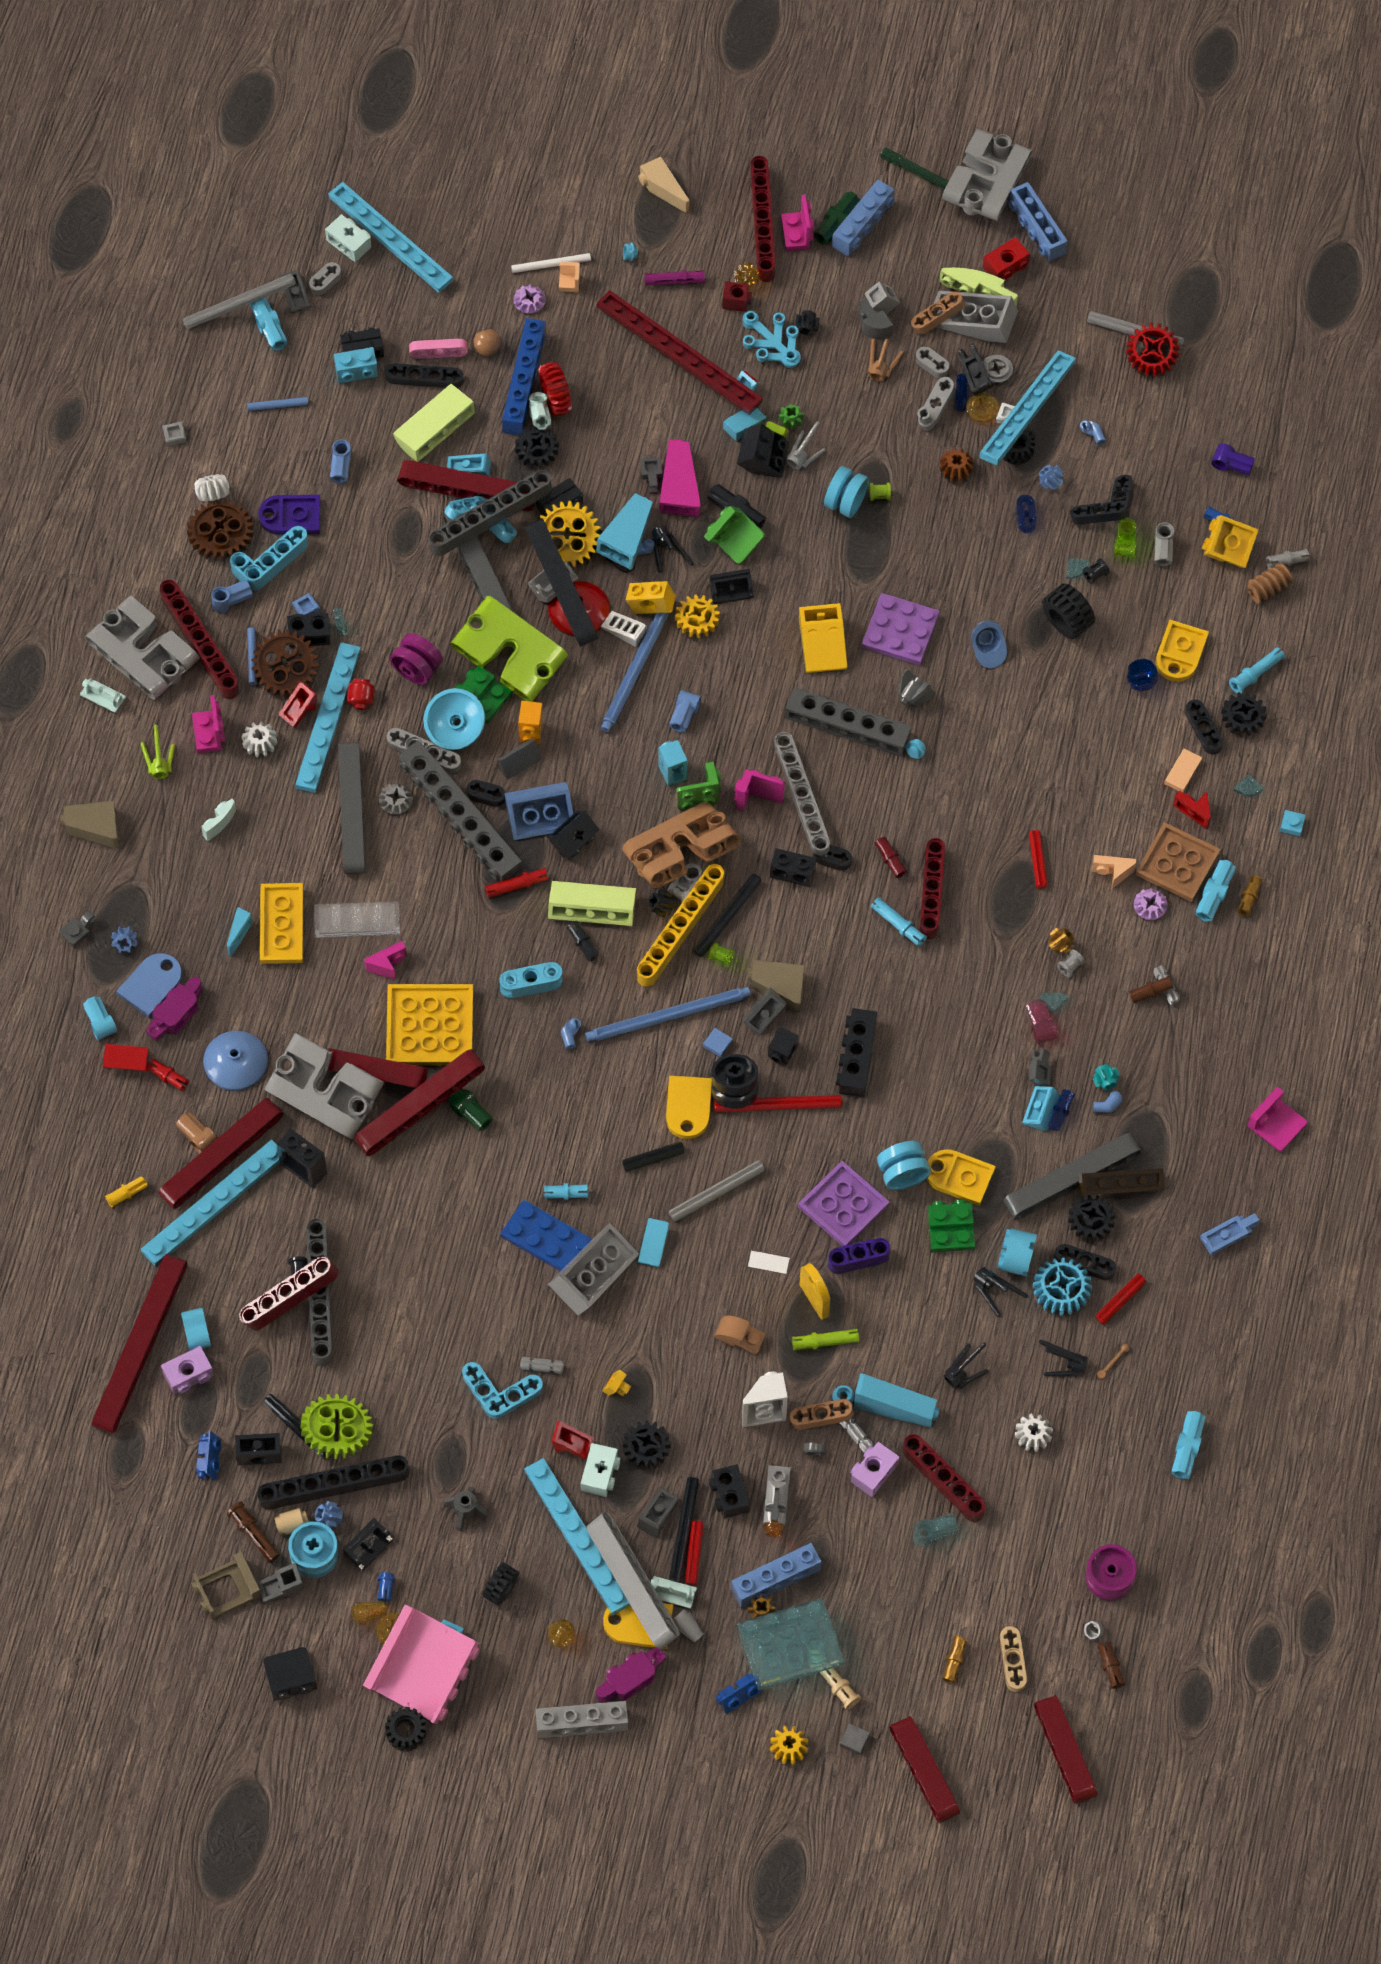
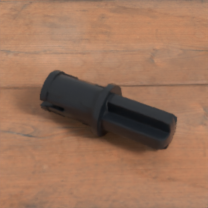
[567,921,598,961]

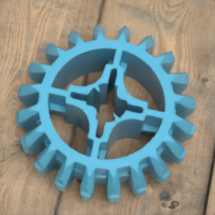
[1033,1257,1092,1316]

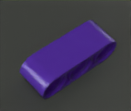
[828,1238,890,1274]

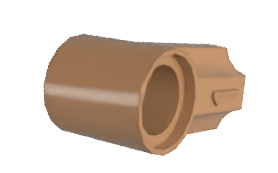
[176,1112,217,1154]

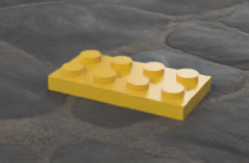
[260,883,303,964]

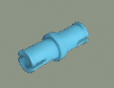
[544,1183,589,1200]

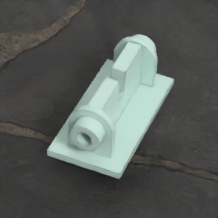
[80,678,126,713]
[651,1576,697,1609]

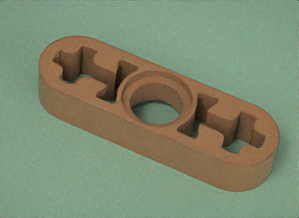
[911,292,965,334]
[790,1399,854,1430]

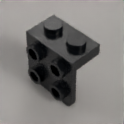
[263,1647,317,1701]

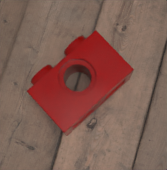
[983,237,1030,281]

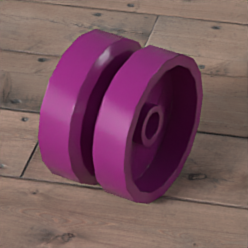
[389,633,443,685]
[1085,1544,1137,1601]

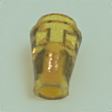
[351,1601,386,1624]

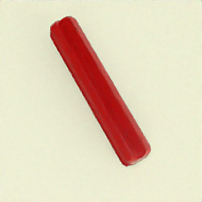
[1029,830,1048,889]
[1096,1274,1146,1324]
[685,1521,703,1586]

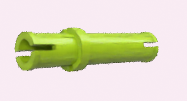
[792,1329,859,1351]

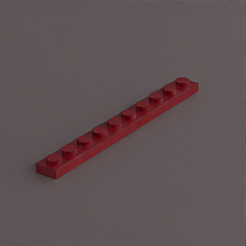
[597,290,763,415]

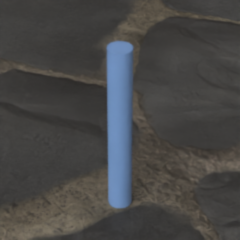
[247,397,308,411]
[247,627,257,686]

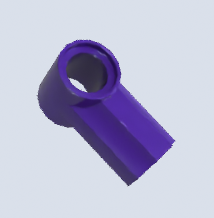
[1211,443,1255,476]

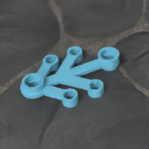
[743,311,801,368]

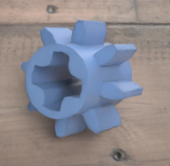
[1039,465,1064,490]
[111,926,137,953]
[315,1501,343,1529]

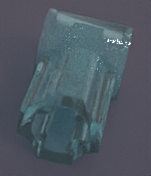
[913,1513,958,1547]

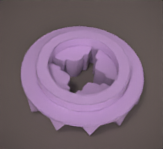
[514,284,546,313]
[1134,888,1168,920]

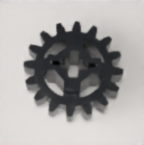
[515,426,559,469]
[1221,692,1267,736]
[1068,1195,1115,1242]
[623,1420,671,1469]

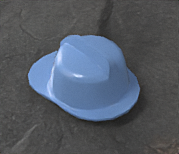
[971,620,1007,668]

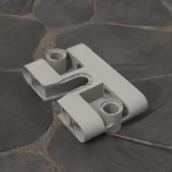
[942,128,1032,221]
[85,596,200,700]
[264,1033,384,1139]

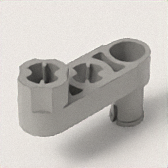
[917,377,956,431]

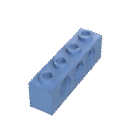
[731,1543,821,1608]

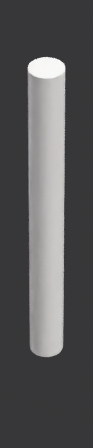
[511,253,591,273]

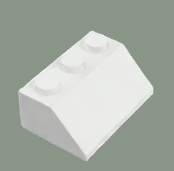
[742,1371,788,1427]

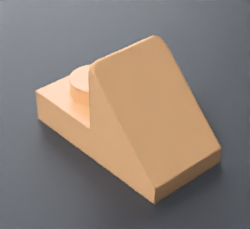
[1092,855,1136,888]

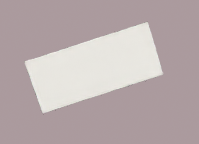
[748,1251,790,1274]

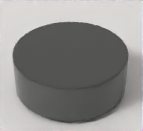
[803,1443,826,1456]

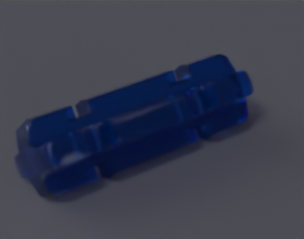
[955,374,967,411]

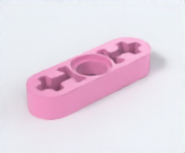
[409,339,468,359]

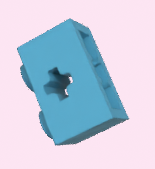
[659,740,688,787]

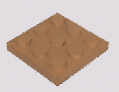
[1135,822,1221,902]

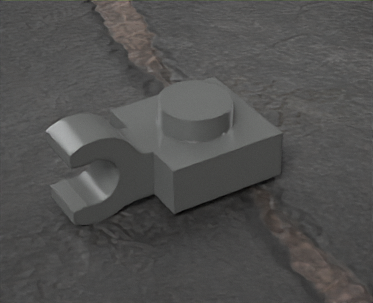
[640,457,662,493]
[59,910,97,948]
[1029,1048,1051,1087]

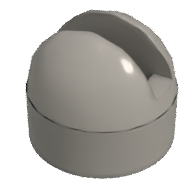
[1084,1621,1104,1639]

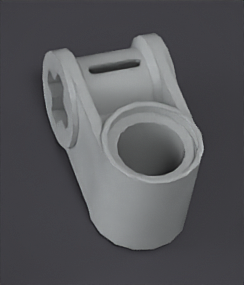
[667,863,702,904]

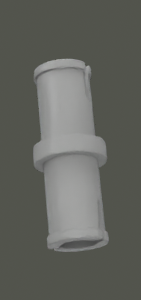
[1266,549,1309,569]

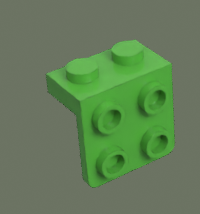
[704,506,765,564]
[677,762,721,810]

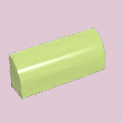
[393,384,475,462]
[548,881,636,926]

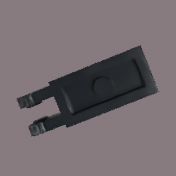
[958,343,993,396]

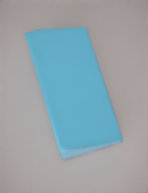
[1022,1086,1060,1131]

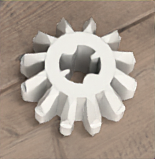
[195,474,230,502]
[242,721,277,758]
[1015,1413,1053,1452]

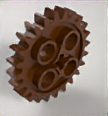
[187,499,254,561]
[251,629,319,697]

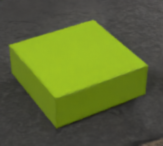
[766,421,789,438]

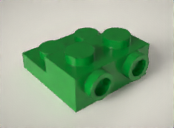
[455,665,512,724]
[928,1200,975,1252]

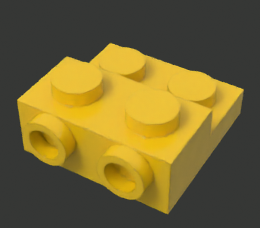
[1202,515,1259,568]

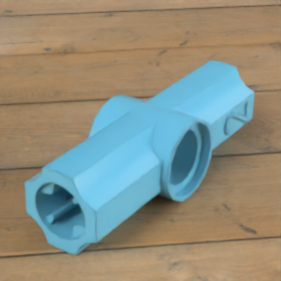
[250,297,287,351]
[1195,860,1236,922]
[1171,1411,1206,1479]

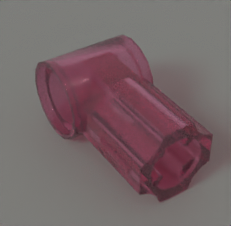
[1026,999,1058,1044]

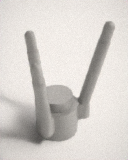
[786,421,826,470]

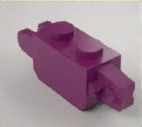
[146,976,203,1041]
[596,1647,666,1703]

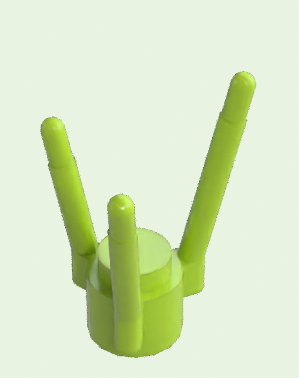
[141,725,175,779]

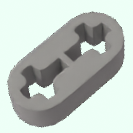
[309,262,341,296]
[915,347,949,378]

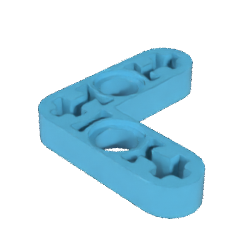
[445,496,517,543]
[462,1362,543,1419]

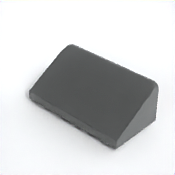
[498,738,541,779]
[743,987,787,1036]

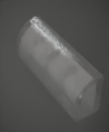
[314,902,400,938]

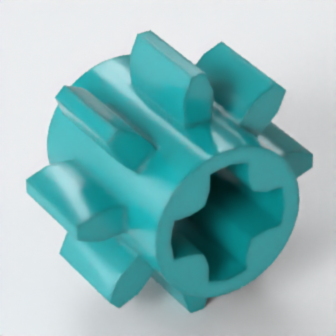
[1093,1064,1120,1091]

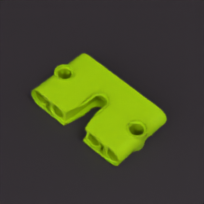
[450,596,568,702]

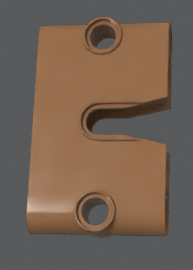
[622,802,741,888]

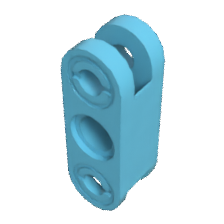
[500,962,563,998]

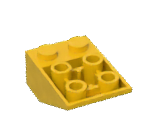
[799,603,847,673]

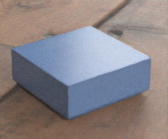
[292,593,321,615]
[703,1028,733,1057]

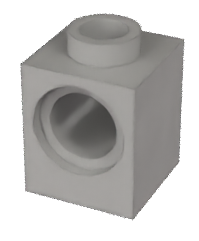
[864,281,900,314]

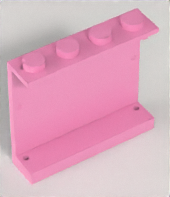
[363,1605,479,1724]

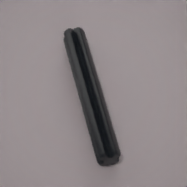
[264,1394,326,1459]

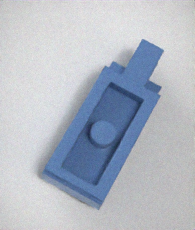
[1200,1213,1260,1256]

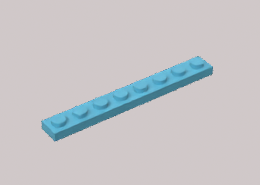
[328,182,453,293]
[979,350,1076,465]
[295,642,361,793]
[141,1139,280,1267]
[524,1458,631,1616]

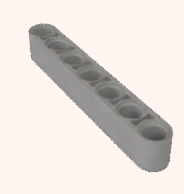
[587,1512,680,1650]

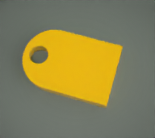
[1156,620,1209,682]
[666,1076,712,1139]
[927,1149,996,1206]
[799,1263,830,1320]
[603,1603,673,1650]

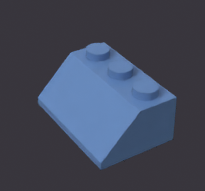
[504,782,573,840]

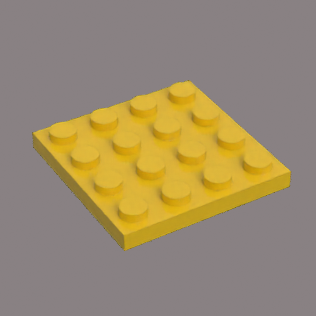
[386,984,473,1065]

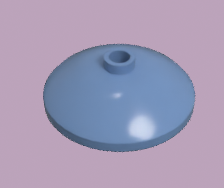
[203,1031,268,1091]

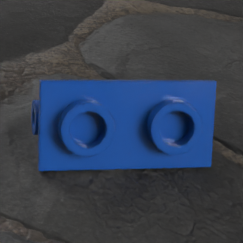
[196,1431,222,1480]
[716,1673,764,1714]

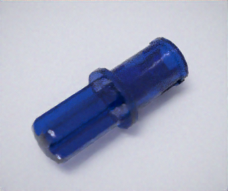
[1048,1089,1075,1131]

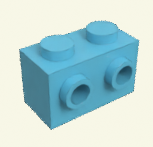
[334,347,378,384]

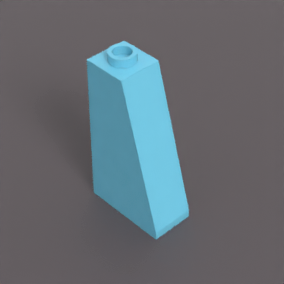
[596,493,653,570]
[854,1373,940,1428]

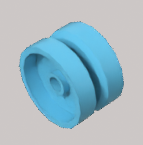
[824,466,869,518]
[877,1141,931,1190]
[288,1522,339,1578]

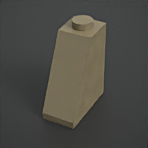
[60,801,119,848]
[747,960,804,1012]

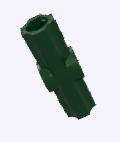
[813,191,860,245]
[447,1088,493,1132]

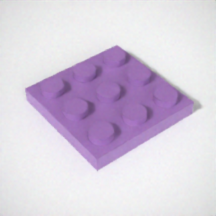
[861,593,940,666]
[798,1161,890,1246]

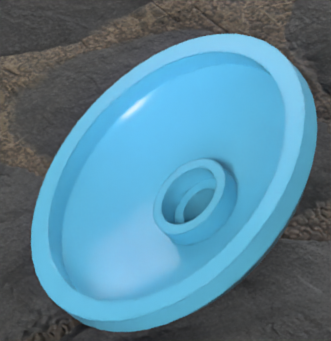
[423,688,485,750]

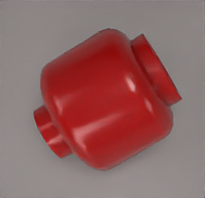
[347,679,375,710]

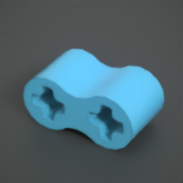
[181,1308,211,1351]

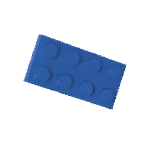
[500,1199,592,1271]

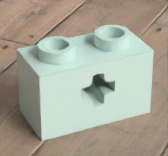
[325,214,371,262]
[581,1443,621,1497]

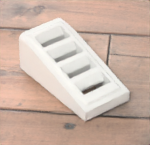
[601,611,647,647]

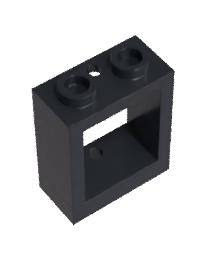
[277,1129,327,1189]

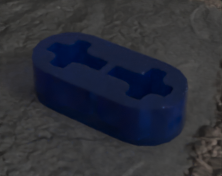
[1016,495,1037,533]

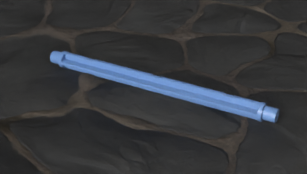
[601,613,670,732]
[585,987,751,1042]

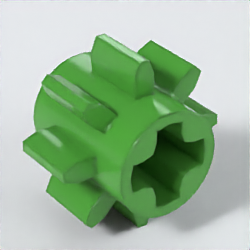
[779,404,804,430]

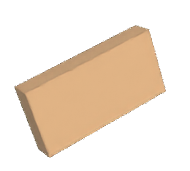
[1164,749,1202,792]

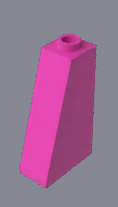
[659,439,700,517]

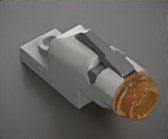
[763,1465,791,1537]

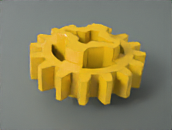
[675,594,720,638]

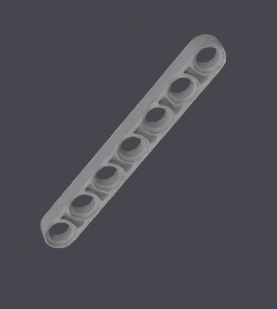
[774,732,830,856]

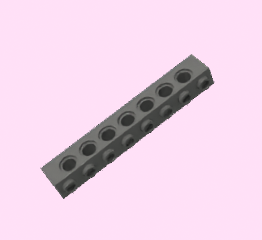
[399,740,522,881]

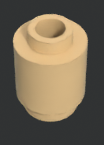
[275,1508,309,1535]

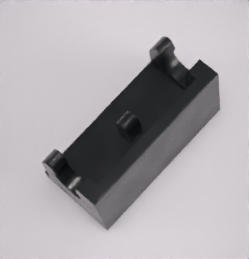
[709,569,754,605]
[343,1518,393,1571]

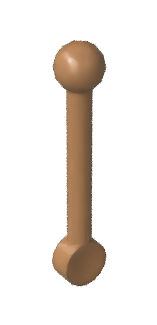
[1097,1344,1130,1380]

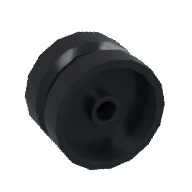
[711,1054,758,1109]

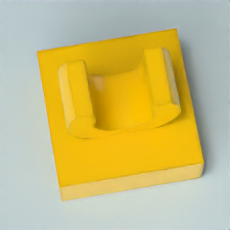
[602,1370,631,1396]

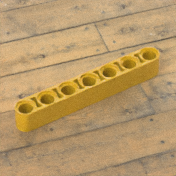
[637,864,724,987]

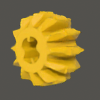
[770,1726,808,1765]

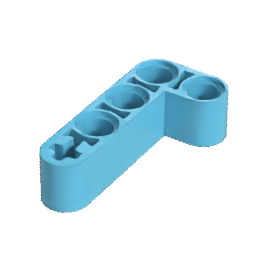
[230,526,308,591]

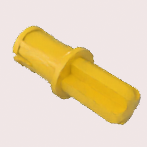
[105,1177,148,1208]

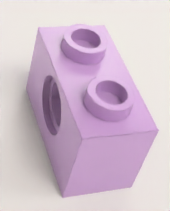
[161,1346,214,1395]
[850,1442,899,1497]

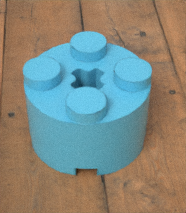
[997,1228,1037,1277]

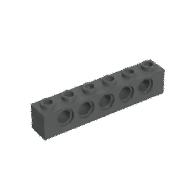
[785,688,911,757]

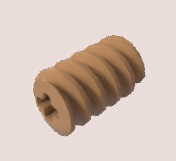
[1247,563,1293,604]

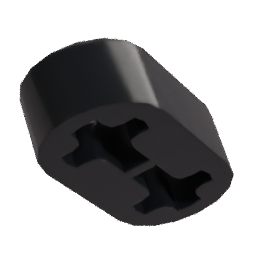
[467,780,505,807]
[813,843,852,871]

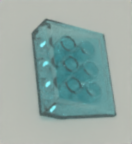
[736,1598,844,1690]

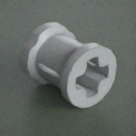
[1057,950,1085,978]

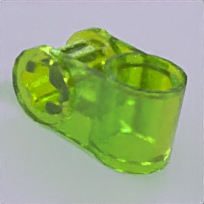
[1113,518,1137,559]

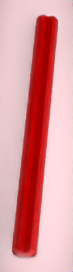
[714,1095,842,1112]

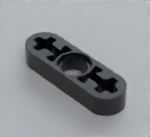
[1185,700,1223,755]
[1055,1244,1116,1280]

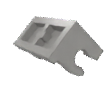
[528,561,578,602]

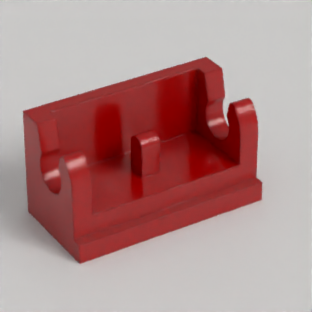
[103,1044,150,1072]

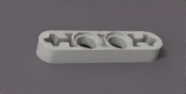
[386,728,461,774]

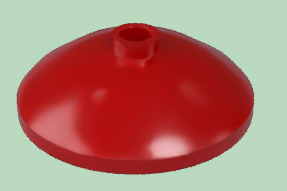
[548,581,610,636]

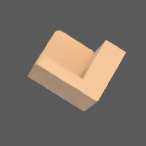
[559,262,580,293]

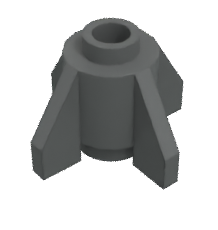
[898,669,936,707]
[444,1487,488,1531]

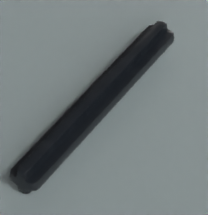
[694,873,761,957]
[669,1477,699,1583]

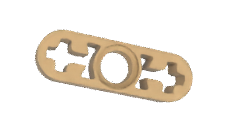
[1000,1626,1027,1692]

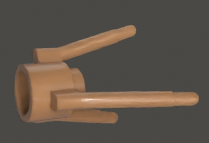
[867,338,904,381]

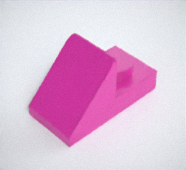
[364,941,407,979]

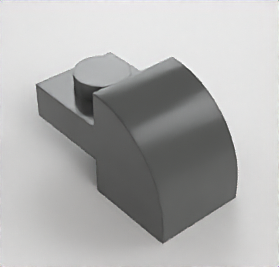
[857,299,893,339]
[257,1563,304,1604]

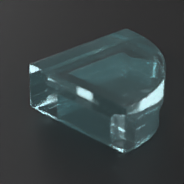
[1066,558,1089,579]
[333,607,348,636]
[1234,774,1264,796]
[1038,992,1069,1014]

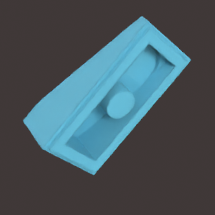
[723,408,767,442]
[447,453,491,476]
[227,907,253,956]
[638,1218,669,1268]

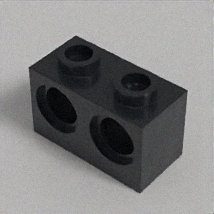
[287,612,331,648]
[770,848,816,887]
[709,1464,750,1518]

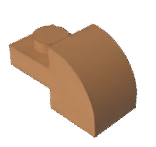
[714,1316,765,1355]

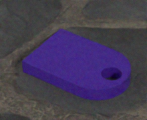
[258,495,320,535]

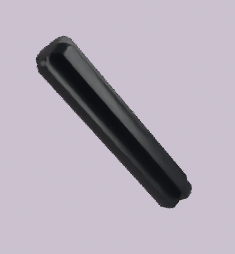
[622,1141,684,1172]

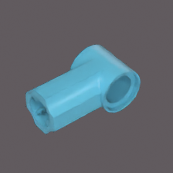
[83,996,118,1041]

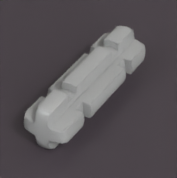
[1153,965,1180,1005]
[520,1357,564,1374]
[840,1418,874,1453]

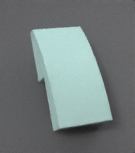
[201,799,236,841]

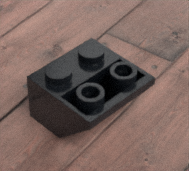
[737,423,789,478]

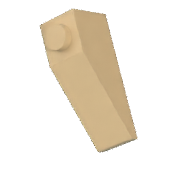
[638,157,689,213]

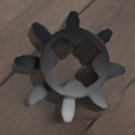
[795,310,820,335]
[648,889,675,916]

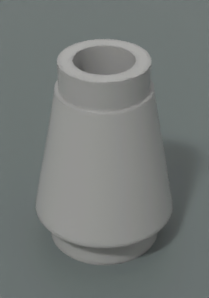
[673,1609,704,1643]

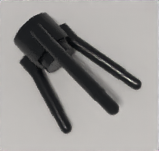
[652,525,694,573]
[974,1267,1028,1317]
[1039,1340,1088,1377]
[943,1342,989,1389]

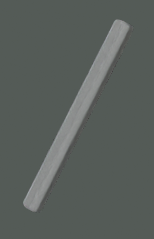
[183,274,296,329]

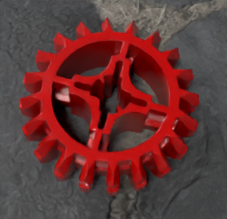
[1126,323,1180,377]
[538,362,572,417]

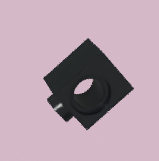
[768,1027,799,1065]

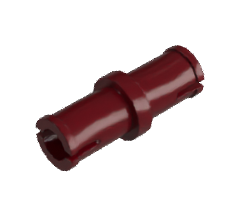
[874,836,907,878]

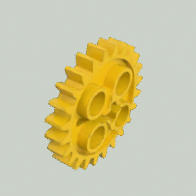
[540,501,601,567]

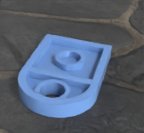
[116,953,182,1019]

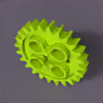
[300,1394,373,1460]

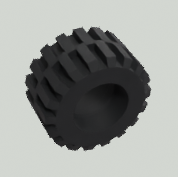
[1042,583,1095,639]

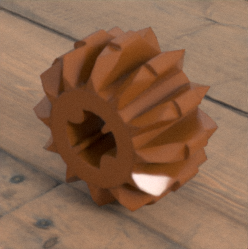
[939,447,974,483]

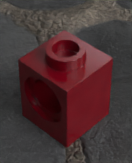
[722,281,752,312]

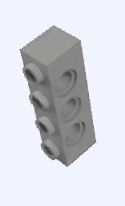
[535,1701,628,1739]

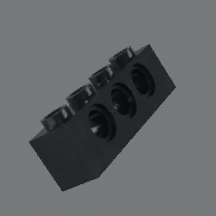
[836,1008,877,1098]

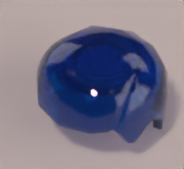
[1127,658,1158,692]

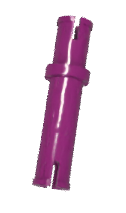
[644,269,705,286]

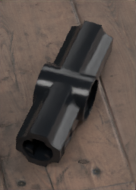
[707,484,766,529]

